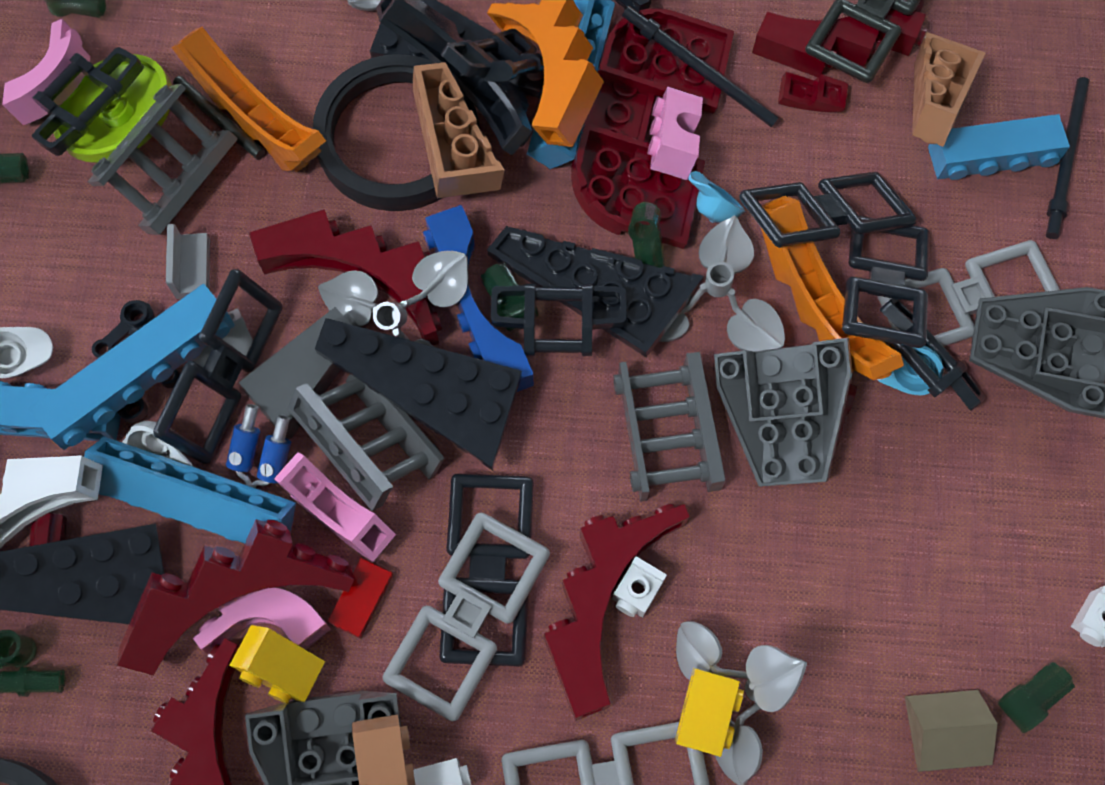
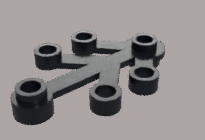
[91,300,180,423]

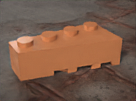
[912,32,986,147]
[412,62,504,198]
[352,714,415,785]

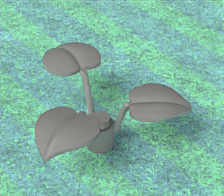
[659,216,785,353]
[318,251,468,347]
[676,621,807,785]

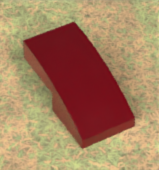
[778,71,848,112]

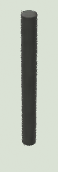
[173,75,265,160]

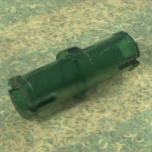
[0,667,66,697]

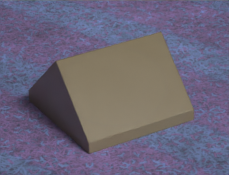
[905,690,997,772]

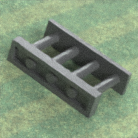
[87,84,238,235]
[613,352,726,502]
[287,375,445,511]

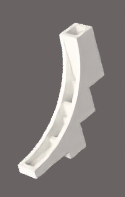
[0,456,103,549]

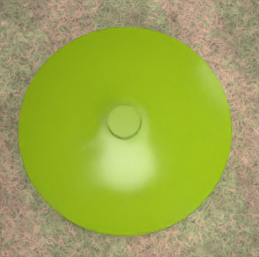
[54,54,172,162]

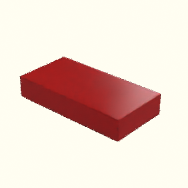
[327,558,393,639]

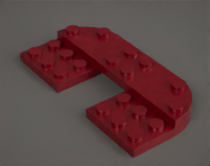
[571,8,734,249]

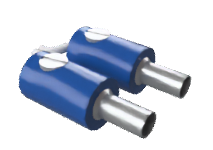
[226,404,291,488]

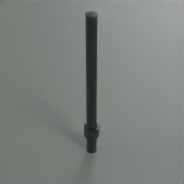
[622,6,779,127]
[1046,77,1090,239]

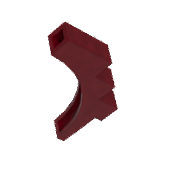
[752,0,927,77]
[249,209,442,345]
[544,504,690,721]
[117,519,354,676]
[151,638,240,785]

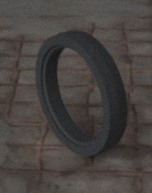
[313,54,480,211]

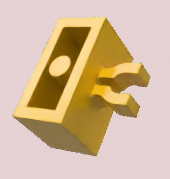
[229,625,325,704]
[674,667,744,757]

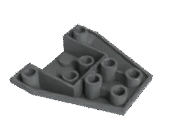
[969,287,1105,419]
[714,338,852,486]
[245,690,401,785]

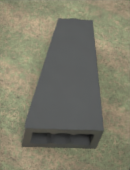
[239,307,359,439]

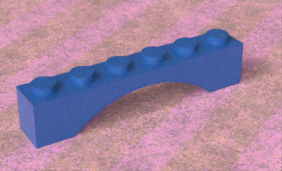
[423,205,534,392]

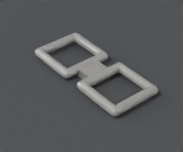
[877,240,1060,346]
[383,512,550,721]
[501,722,710,785]

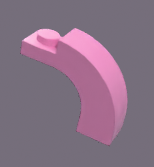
[2,19,91,125]
[274,452,396,562]
[193,588,331,654]

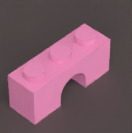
[647,87,703,180]

